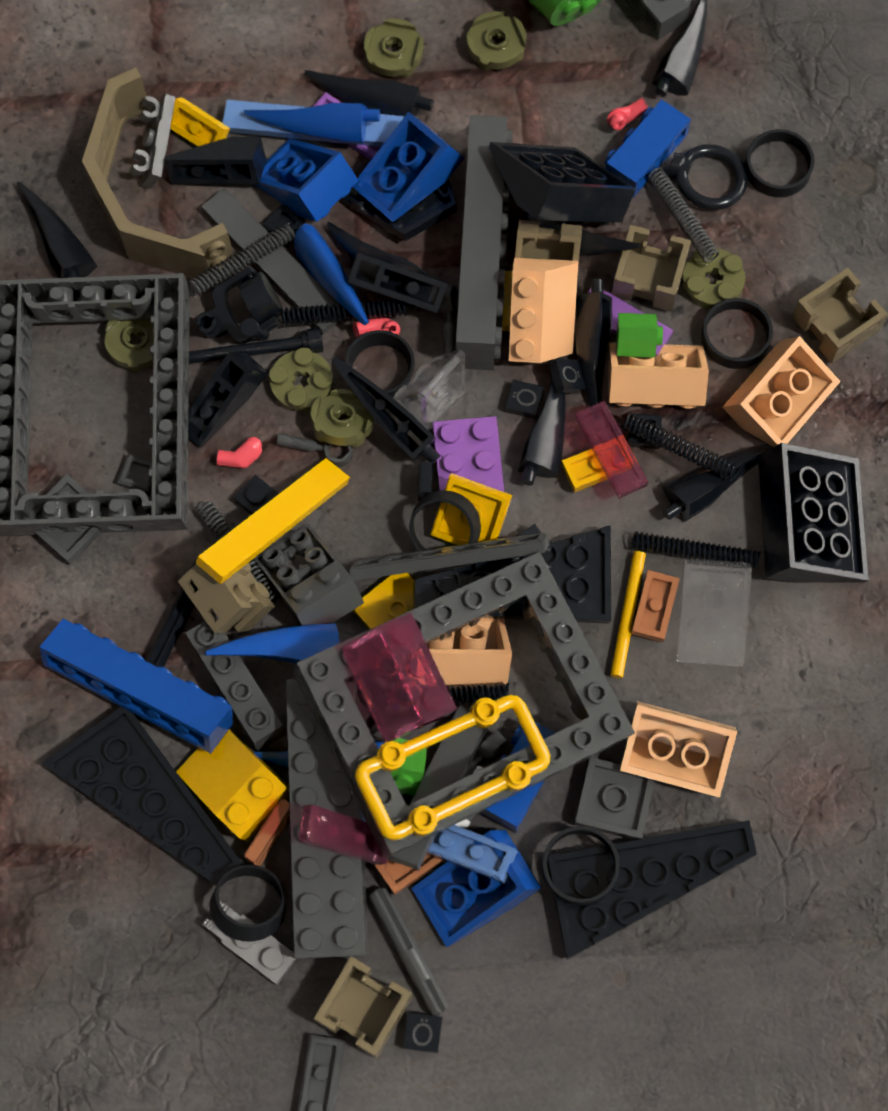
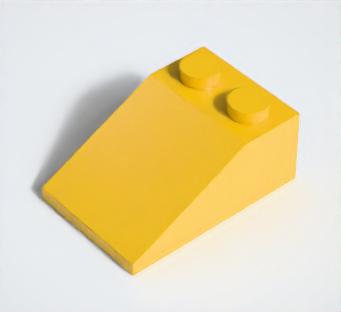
[176,729,290,841]

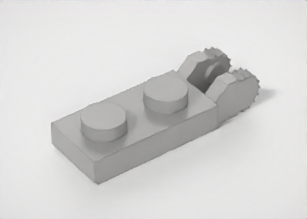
[202,900,296,985]

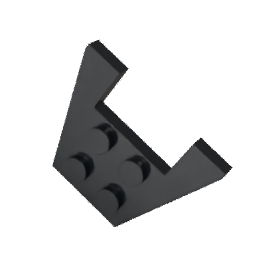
[340,179,457,242]

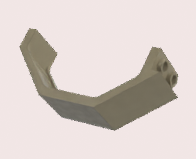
[82,67,234,281]

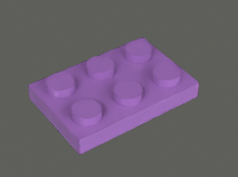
[433,416,504,503]

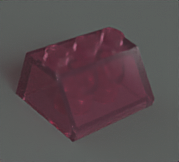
[341,613,457,742]

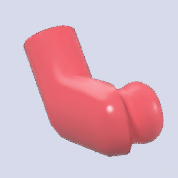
[607,98,648,130]
[353,316,401,338]
[217,437,262,469]

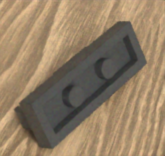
[129,94,175,189]

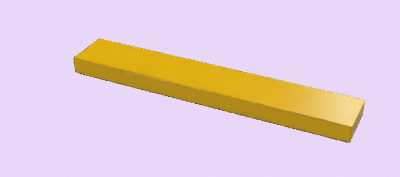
[196,458,350,585]

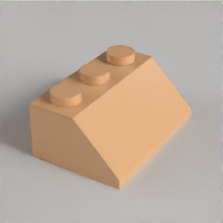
[509,258,578,363]
[723,336,841,447]
[608,343,709,409]
[404,611,512,686]
[620,701,737,798]

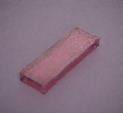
[575,401,648,499]
[299,805,387,865]

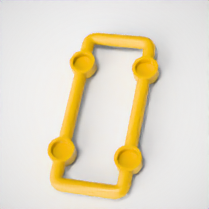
[355,695,550,840]

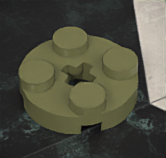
[467,11,527,71]
[364,19,424,77]
[682,248,745,310]
[104,319,154,372]
[269,348,333,412]
[311,389,375,447]

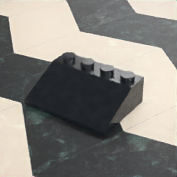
[488,142,636,225]
[758,443,869,583]

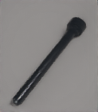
[189,327,324,364]

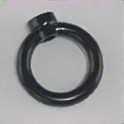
[667,144,748,210]

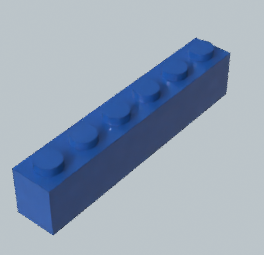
[39,618,233,754]

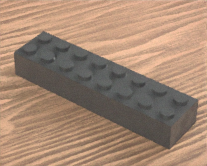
[456,115,513,370]
[286,679,368,959]

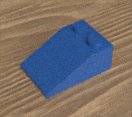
[353,112,465,222]
[254,138,359,222]
[411,830,542,947]

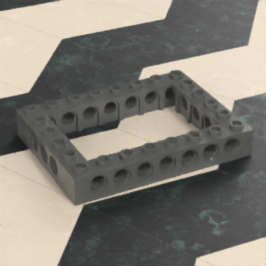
[0,273,190,536]
[293,552,635,859]

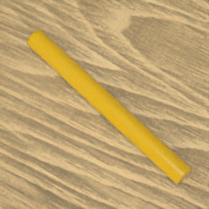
[610,551,646,679]

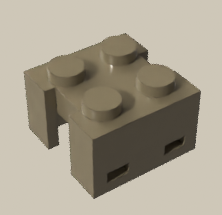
[511,220,582,292]
[612,225,691,312]
[792,268,888,364]
[178,563,275,633]
[314,956,413,1059]

